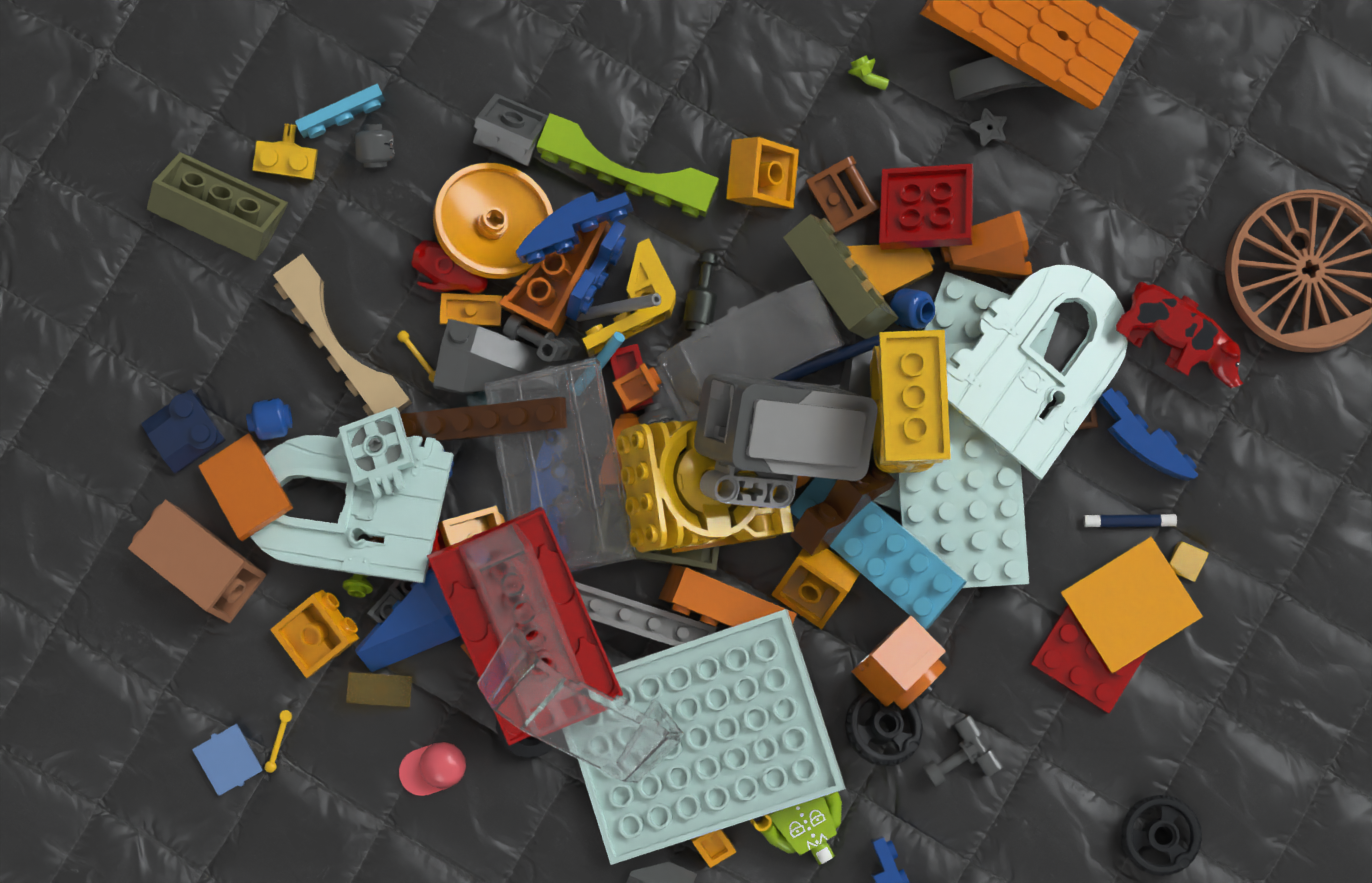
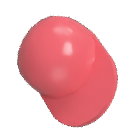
[399,742,466,796]

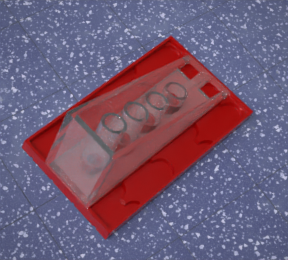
[427,507,623,746]

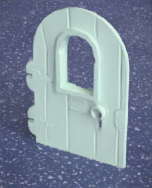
[946,265,1128,480]
[251,433,454,583]

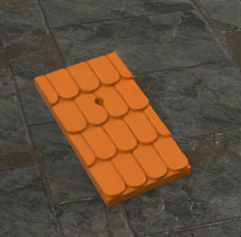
[919,0,1139,110]

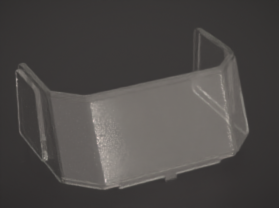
[656,280,845,422]
[477,627,684,783]

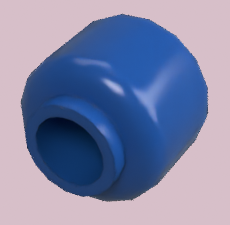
[889,288,935,330]
[246,398,293,440]

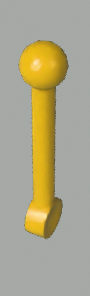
[397,331,436,383]
[264,710,292,773]

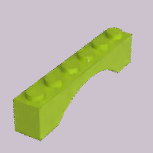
[536,113,719,218]

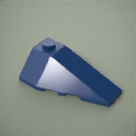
[355,568,460,672]

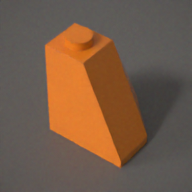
[940,211,1032,280]

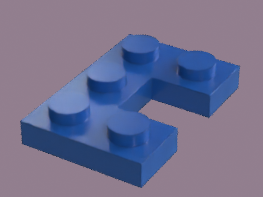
[565,220,627,321]

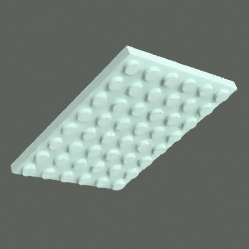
[566,609,846,865]

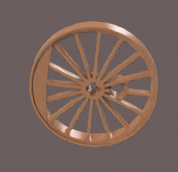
[1225,189,1372,353]

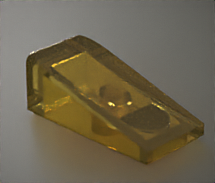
[346,672,412,707]

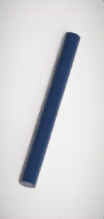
[768,335,879,381]

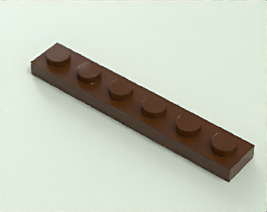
[400,397,567,444]

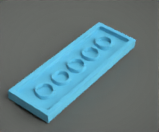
[790,477,967,629]

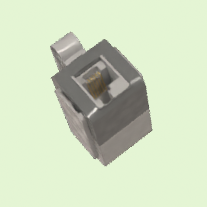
[694,373,878,508]

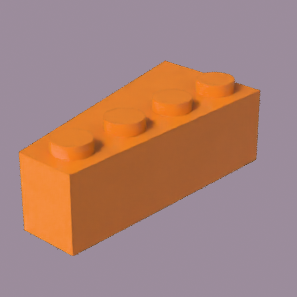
[499,221,611,336]
[658,565,797,628]

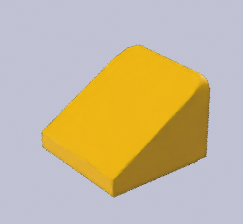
[1169,541,1209,582]

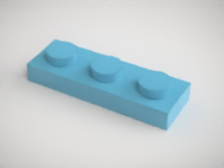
[295,83,386,138]

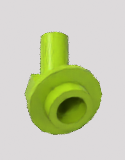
[848,55,889,90]
[342,574,373,598]

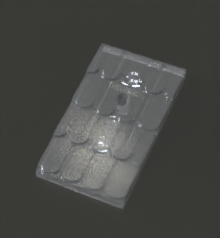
[484,357,637,572]

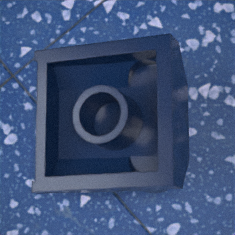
[141,389,226,474]

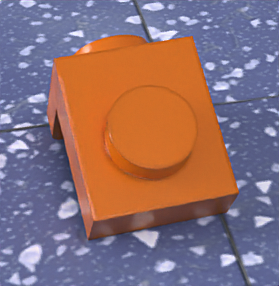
[612,363,662,411]

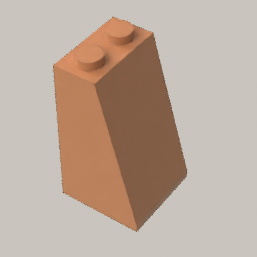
[128,499,267,623]

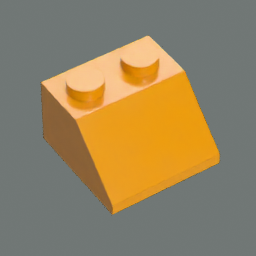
[726,137,799,209]
[771,548,860,629]

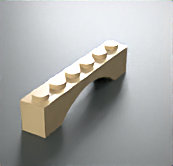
[273,253,412,416]

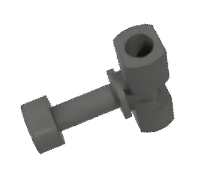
[503,313,580,362]
[922,714,1003,788]

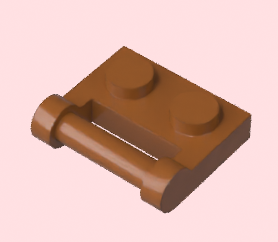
[805,156,881,234]

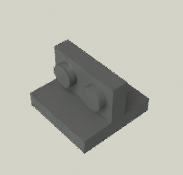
[473,93,548,166]

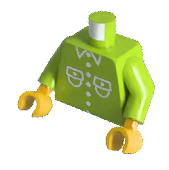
[749,792,842,865]

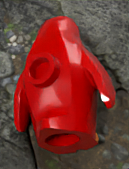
[412,239,488,294]

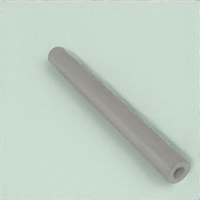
[576,293,661,322]

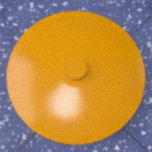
[433,163,553,279]

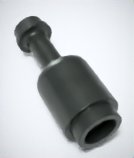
[683,252,718,334]

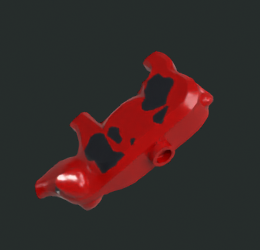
[1116,282,1244,389]

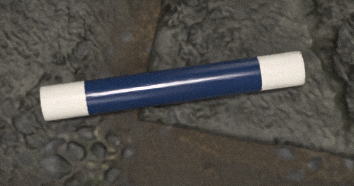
[1084,514,1177,527]

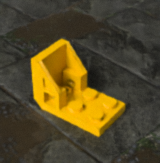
[582,238,676,357]

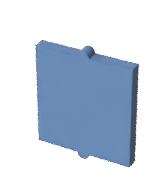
[192,724,263,796]

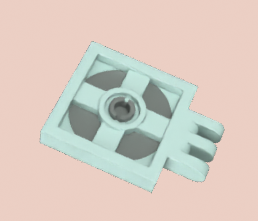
[339,407,415,499]

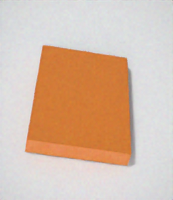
[198,433,293,541]

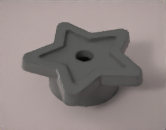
[969,108,1007,147]

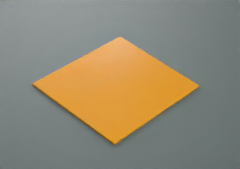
[1060,536,1203,673]

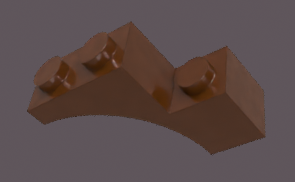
[790,461,896,556]

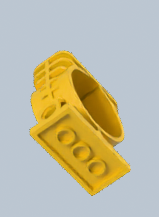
[870,330,951,473]
[616,420,794,553]

